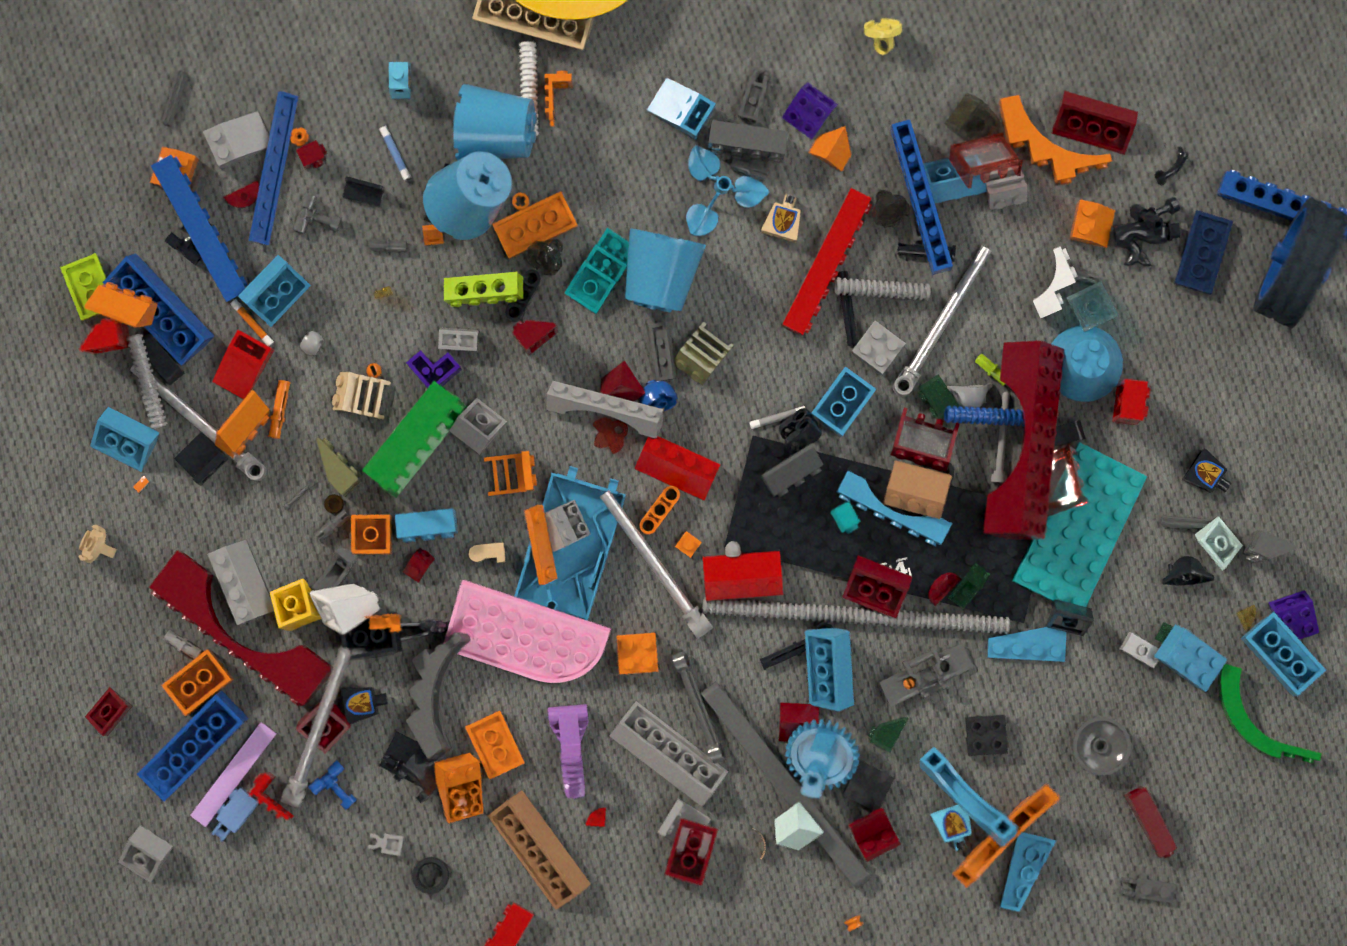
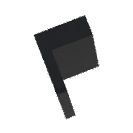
[342,176,385,207]

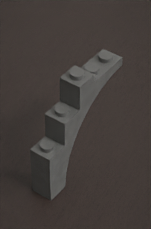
[406,632,471,760]

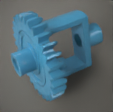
[785,719,860,798]

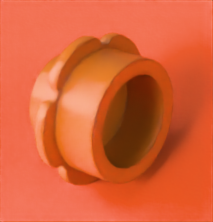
[290,128,309,146]

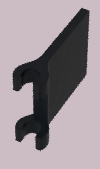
[393,746,448,803]

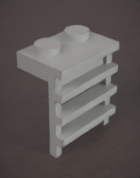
[980,152,1027,210]

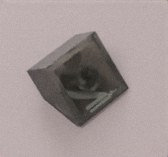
[944,93,1000,151]

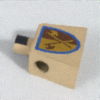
[761,195,801,243]

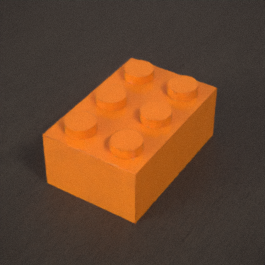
[161,649,234,716]

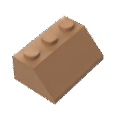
[884,460,952,519]

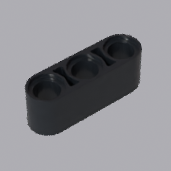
[505,269,541,322]
[142,332,185,386]
[1054,420,1086,447]

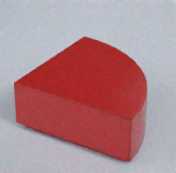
[586,807,606,827]

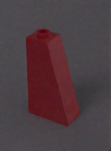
[1124,786,1177,859]

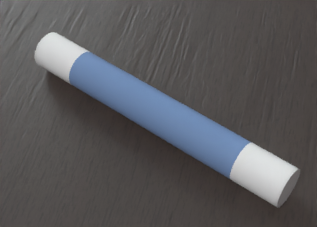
[379,126,411,181]

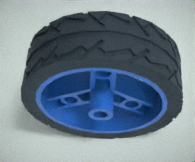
[1253,197,1347,329]

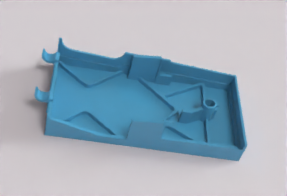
[514,466,626,621]

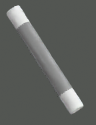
[749,406,805,429]

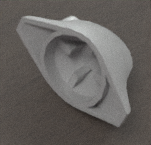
[947,383,993,409]

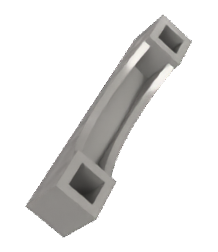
[546,381,663,438]

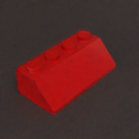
[80,319,130,354]
[634,436,721,501]
[702,551,783,601]

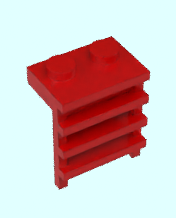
[248,772,294,820]

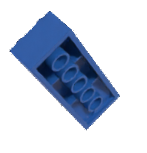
[137,691,249,802]

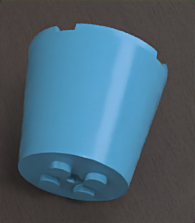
[453,84,537,160]
[423,152,512,240]
[625,228,706,313]

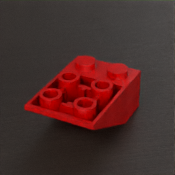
[212,330,274,399]

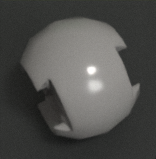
[300,331,324,355]

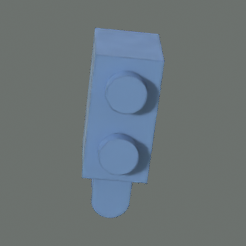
[211,787,259,842]

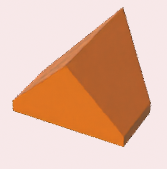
[809,126,851,172]

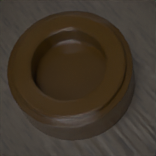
[324,494,344,514]

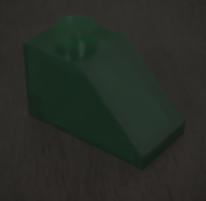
[948,563,991,609]
[868,717,909,752]

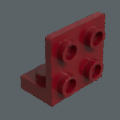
[848,808,901,862]

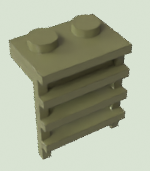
[674,322,734,385]

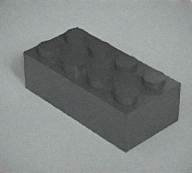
[708,120,788,163]

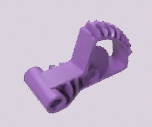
[548,704,588,799]

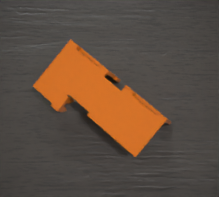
[364,614,400,632]

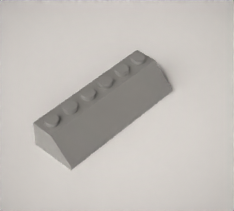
[610,701,728,807]

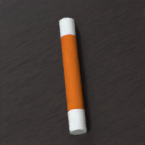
[231,299,274,346]

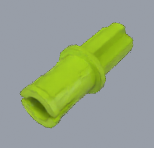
[975,354,1005,386]

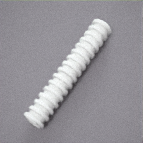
[519,41,539,136]

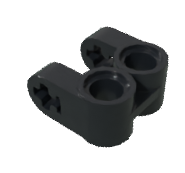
[779,408,822,454]

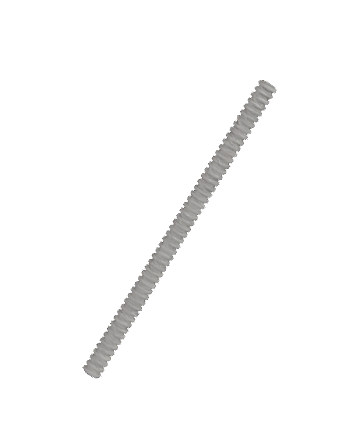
[703,597,1010,634]

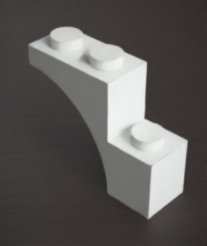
[1033,246,1078,318]

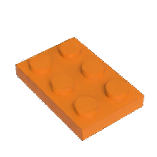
[465,710,525,780]

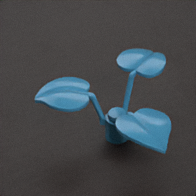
[686,145,769,236]

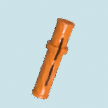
[268,380,291,439]

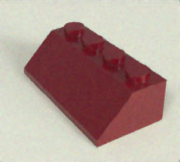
[1051,91,1138,155]

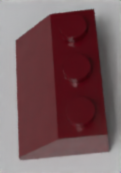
[512,320,558,356]
[842,556,913,618]

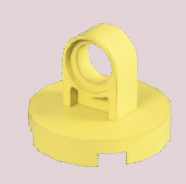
[864,19,902,55]

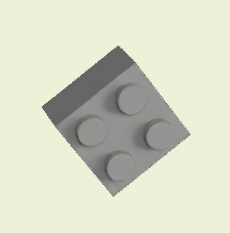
[851,321,906,376]

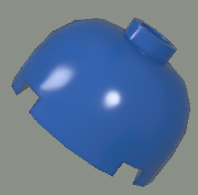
[639,380,678,411]

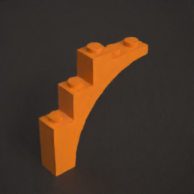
[999,95,1112,185]
[953,784,1060,888]

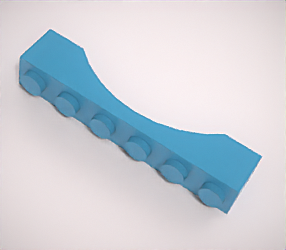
[836,471,952,546]
[920,747,1017,848]

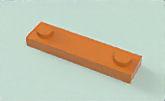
[524,505,558,585]

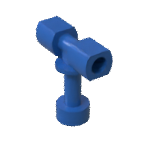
[308,760,357,810]

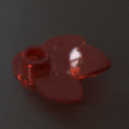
[593,418,628,454]

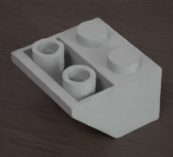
[545,500,591,552]

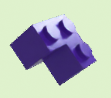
[406,350,462,389]

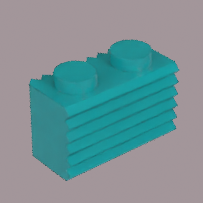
[831,502,860,534]

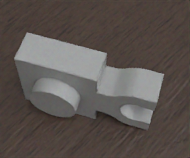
[368,833,404,856]

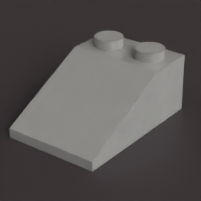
[203,111,269,170]

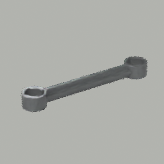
[673,651,726,764]

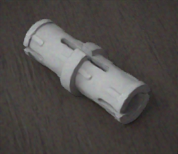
[163,630,203,659]

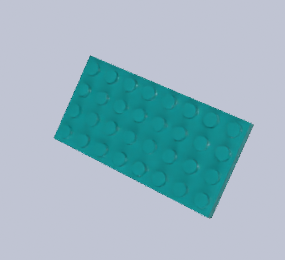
[1013,442,1147,607]

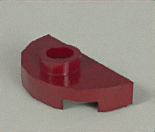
[224,180,260,208]
[929,573,962,606]

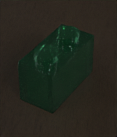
[917,374,959,419]

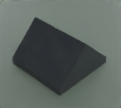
[1046,599,1094,636]

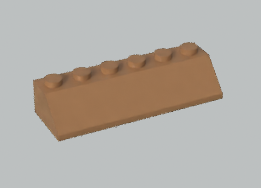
[487,790,591,910]

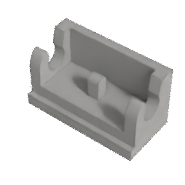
[438,328,479,351]

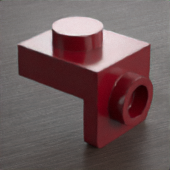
[403,548,435,583]

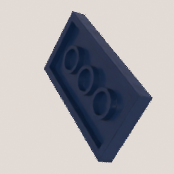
[1174,210,1233,295]

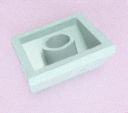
[1195,517,1243,570]
[775,802,823,850]

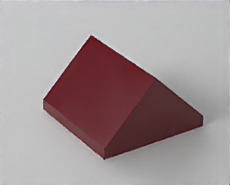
[600,361,645,402]
[85,687,133,736]
[778,702,819,742]

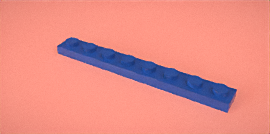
[249,91,299,245]

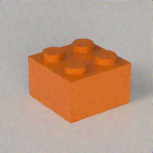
[351,515,392,555]
[617,633,658,674]

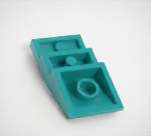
[564,227,629,314]

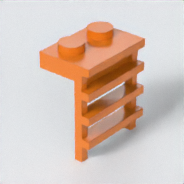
[545,71,573,126]
[484,451,537,496]

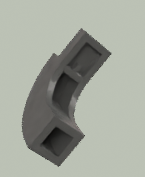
[311,546,357,591]

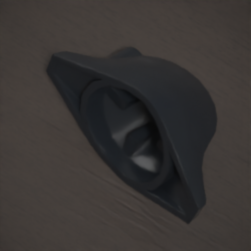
[1163,556,1214,586]

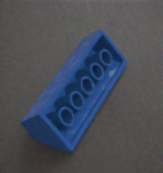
[103,253,214,366]

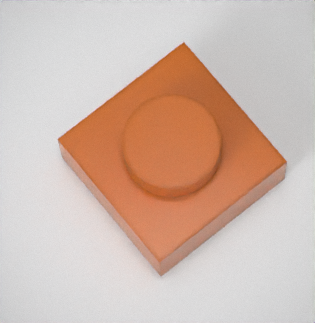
[423,225,444,245]
[675,531,702,558]

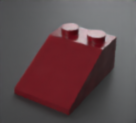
[664,818,718,886]

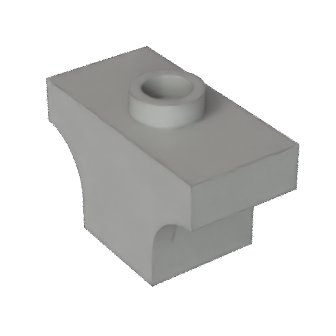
[1120,632,1159,668]

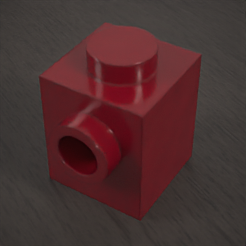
[296,140,328,169]

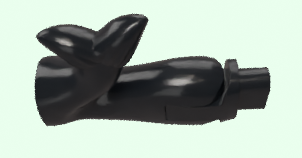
[1113,221,1180,266]

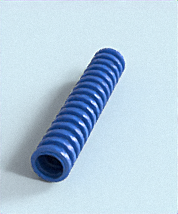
[944,406,1025,427]

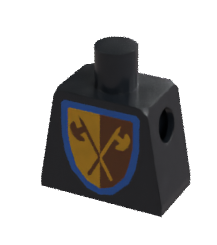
[1182,448,1232,493]
[341,687,388,724]

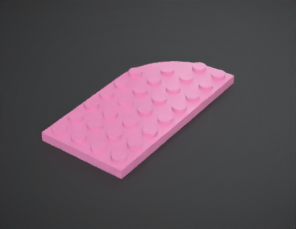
[444,580,611,683]

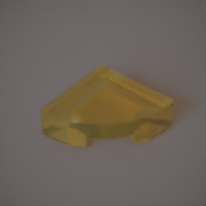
[373,286,393,299]
[1236,605,1256,630]

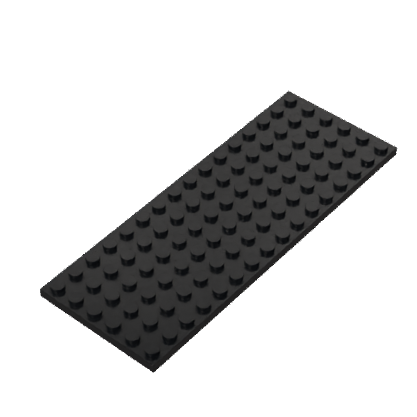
[724,436,1032,623]

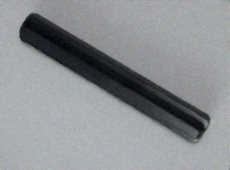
[837,271,858,346]

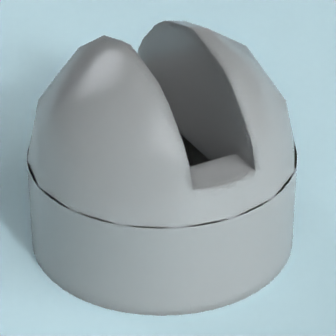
[725,541,741,557]

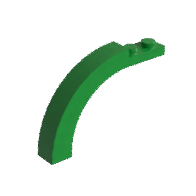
[1218,664,1322,763]

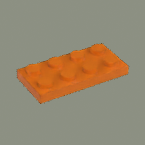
[492,191,578,259]

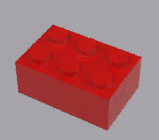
[1112,379,1150,425]

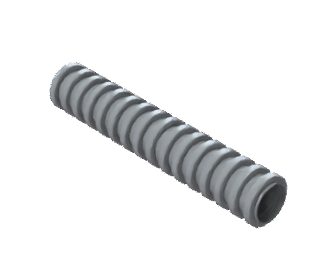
[835,277,931,301]
[126,334,168,429]

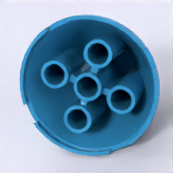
[1052,325,1123,402]

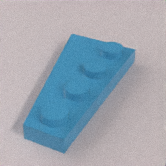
[987,627,1066,662]
[1000,832,1056,912]

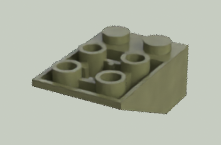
[316,437,362,497]

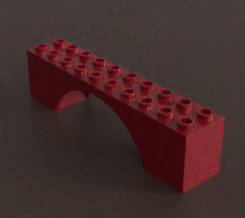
[984,340,1064,540]
[149,550,333,706]

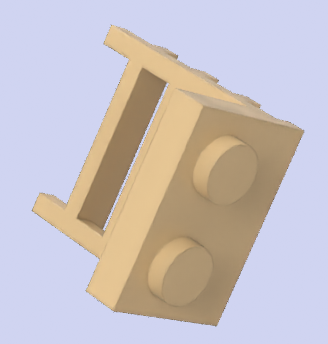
[332,372,391,419]

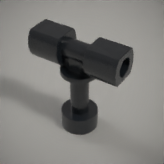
[1130,197,1180,231]
[165,222,212,265]

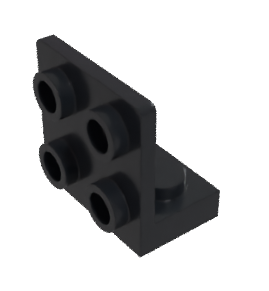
[175,432,228,486]

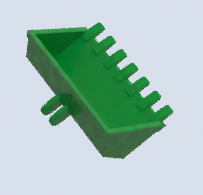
[362,381,467,498]

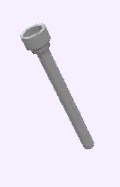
[991,392,1010,484]

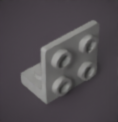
[658,799,710,841]

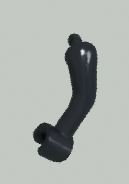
[1155,147,1189,185]

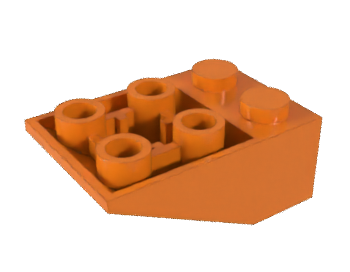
[434,753,484,823]

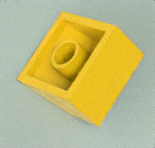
[270,579,321,631]

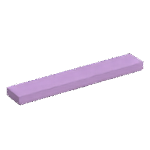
[190,722,277,827]

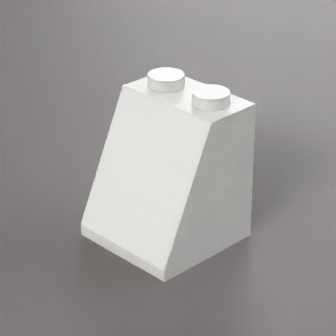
[310,584,380,635]

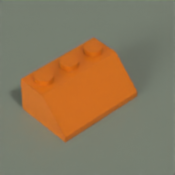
[84,282,158,327]
[215,390,270,458]

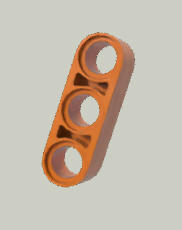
[640,486,680,535]

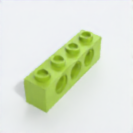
[444,272,523,307]

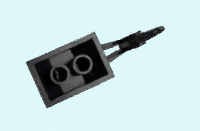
[341,612,450,661]

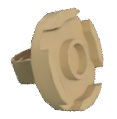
[79,525,117,563]

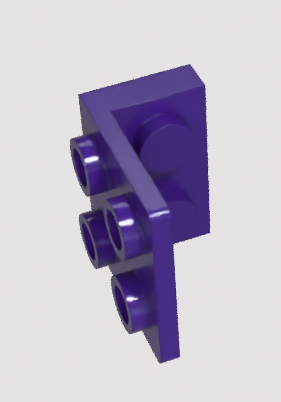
[782,82,838,139]
[1268,590,1319,640]

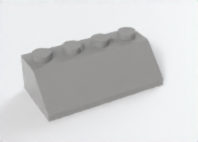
[208,540,274,626]

